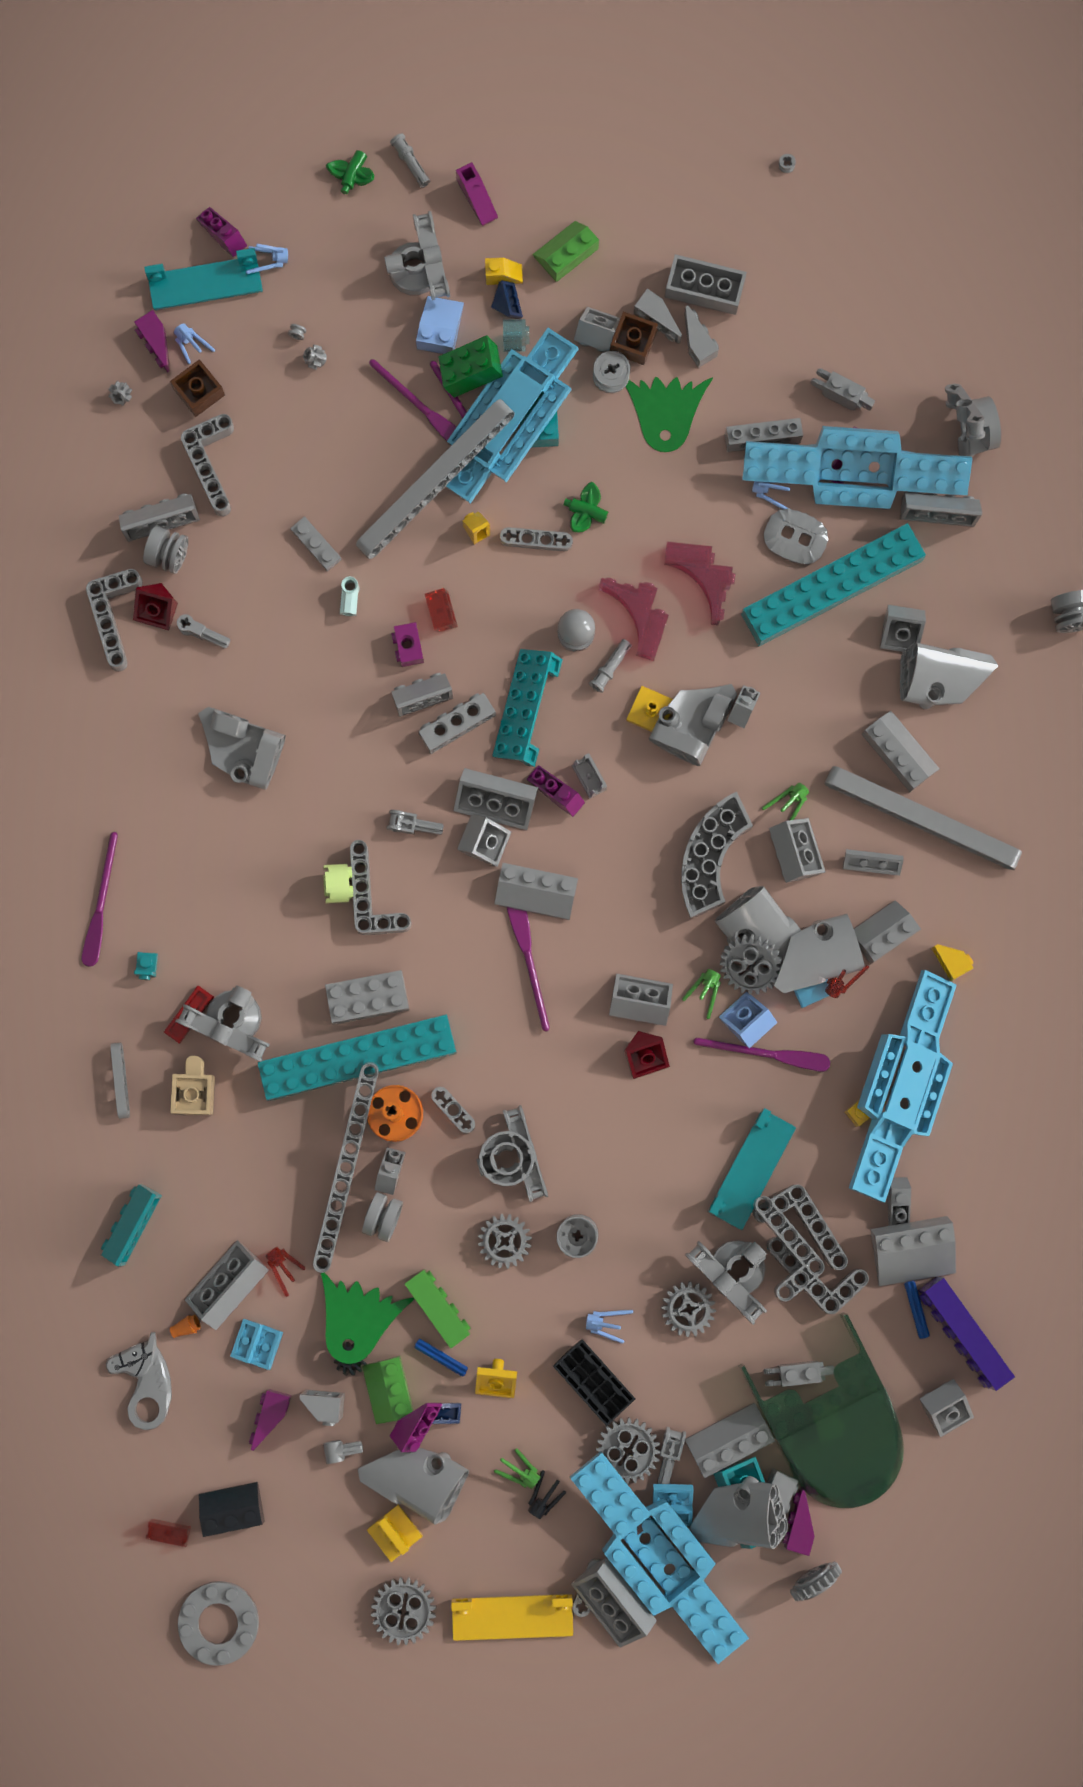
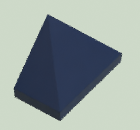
[491,281,523,319]
[432,1403,462,1424]

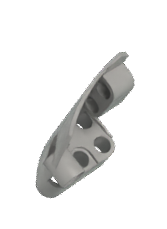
[900,642,998,709]
[649,684,737,766]
[198,707,286,790]
[715,886,801,965]
[774,914,865,993]
[358,1447,469,1525]
[689,1476,788,1549]

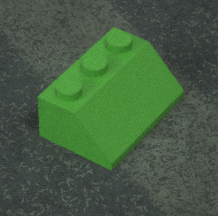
[533,221,599,282]
[362,1356,414,1424]

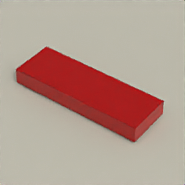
[164,985,214,1044]

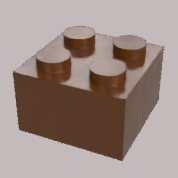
[610,311,658,365]
[170,359,225,417]

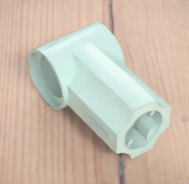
[340,576,360,616]

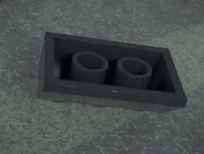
[199,1482,265,1537]

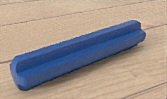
[904,1280,930,1339]
[414,1339,468,1377]

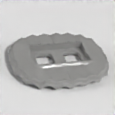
[764,508,828,564]

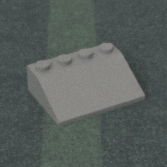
[870,1216,956,1286]

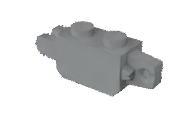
[811,368,875,411]
[763,1361,835,1387]

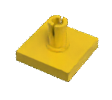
[626,686,673,732]
[475,1359,517,1398]

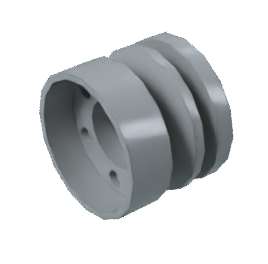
[143,526,188,574]
[1051,590,1083,633]
[557,1214,598,1258]

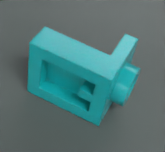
[134,952,158,980]

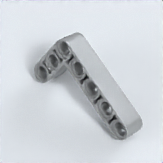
[181,414,234,517]
[86,569,143,672]
[350,840,412,935]
[753,1185,848,1270]
[753,1196,824,1301]
[766,1237,869,1314]

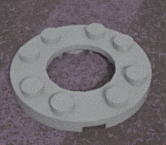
[178,1581,259,1666]

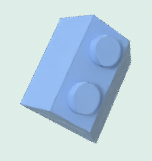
[719,991,778,1048]

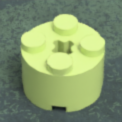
[323,864,353,903]

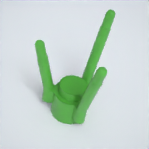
[762,782,809,820]
[682,969,721,1019]
[494,1448,540,1489]

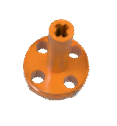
[367,1085,423,1142]

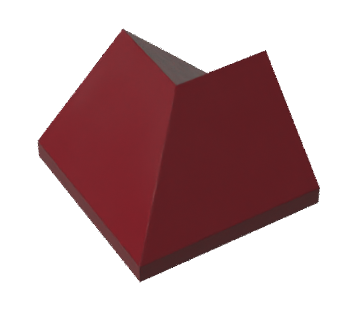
[133,583,178,631]
[624,1031,670,1079]

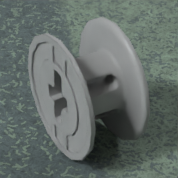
[593,351,630,393]

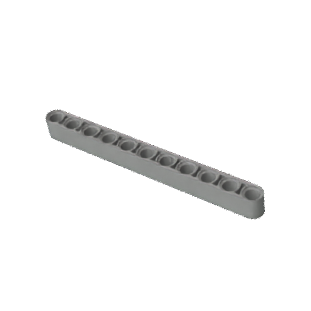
[356,399,515,559]
[825,766,1022,870]
[313,1062,379,1273]

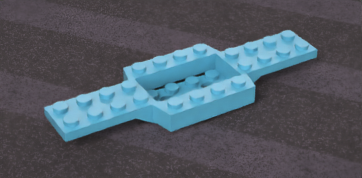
[742,426,973,509]
[849,970,957,1203]
[570,1451,749,1664]

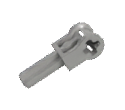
[177,614,230,649]
[386,810,444,835]
[657,1427,686,1484]

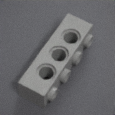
[724,418,803,452]
[419,693,496,754]

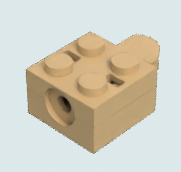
[171,1056,215,1115]

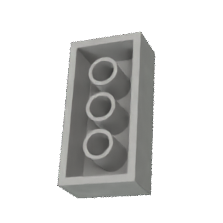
[665,254,747,315]
[325,970,409,1025]

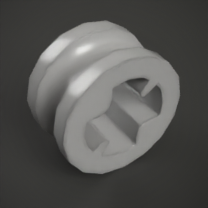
[779,154,796,173]
[288,324,306,340]

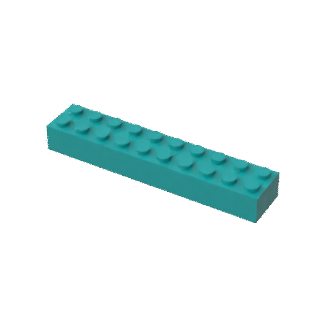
[741,523,926,647]
[257,1014,457,1101]

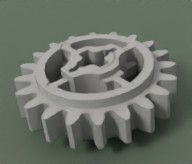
[478,1214,532,1269]
[661,1281,716,1337]
[790,1561,842,1602]

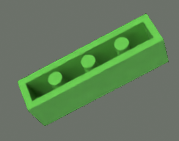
[405,1269,471,1348]

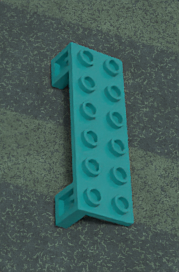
[144,248,263,310]
[492,649,563,767]
[707,1108,796,1230]

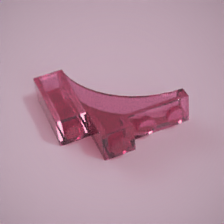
[664,542,736,626]
[599,578,669,661]

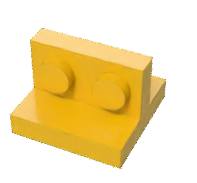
[367,1504,423,1562]

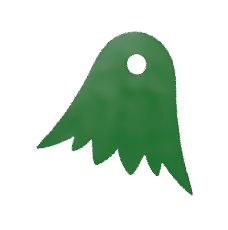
[626,377,713,452]
[321,1272,415,1364]

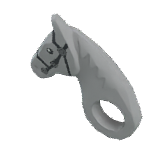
[106,1332,172,1430]

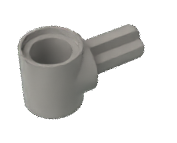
[323,1440,363,1464]

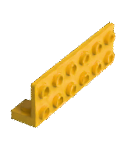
[451,1594,573,1641]

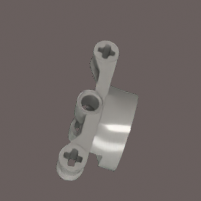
[384,211,450,301]
[945,384,1001,457]
[175,985,270,1062]
[476,1105,549,1202]
[685,1240,767,1325]

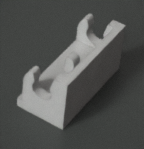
[572,753,607,799]

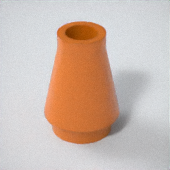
[170,1315,201,1338]

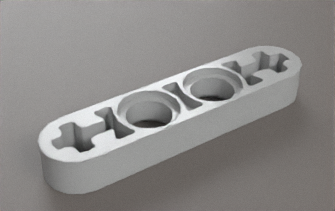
[500,527,573,551]
[111,1042,130,1119]

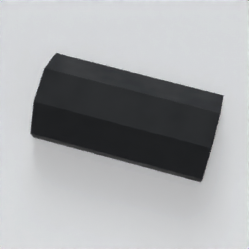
[553,1339,636,1426]

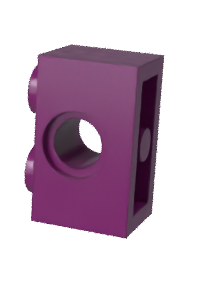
[391,622,424,667]

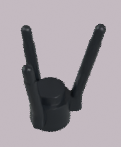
[528,1470,566,1519]

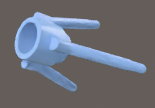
[246,244,288,274]
[174,324,215,364]
[752,481,790,510]
[586,1310,633,1344]

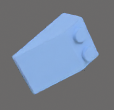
[416,296,464,354]

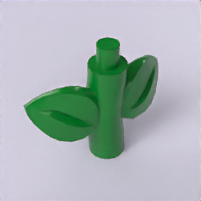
[326,150,374,195]
[563,481,609,533]

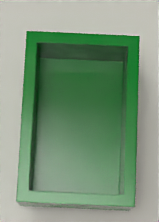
[438,335,503,398]

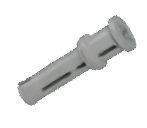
[390,133,431,188]
[589,639,632,693]

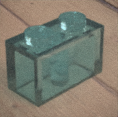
[503,319,529,352]

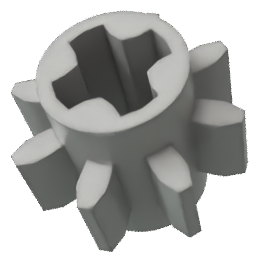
[303,345,327,370]
[108,381,132,406]

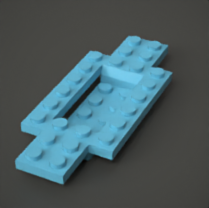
[445,328,579,504]

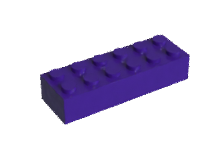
[918,1276,1015,1391]

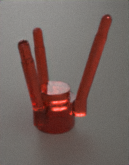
[825,965,869,998]
[265,1246,306,1297]

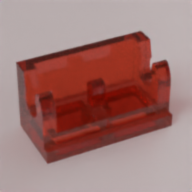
[425,588,458,632]
[146,1519,191,1547]

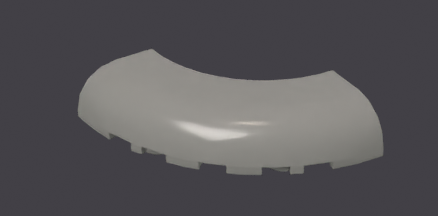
[681,792,753,918]

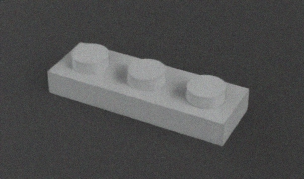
[290,516,342,571]
[843,849,904,876]

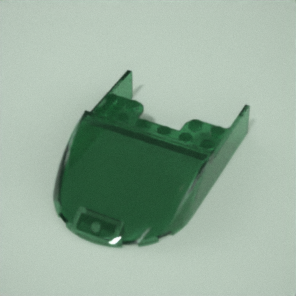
[738,1313,904,1508]

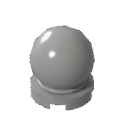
[557,609,595,652]

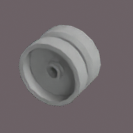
[362,1192,403,1242]

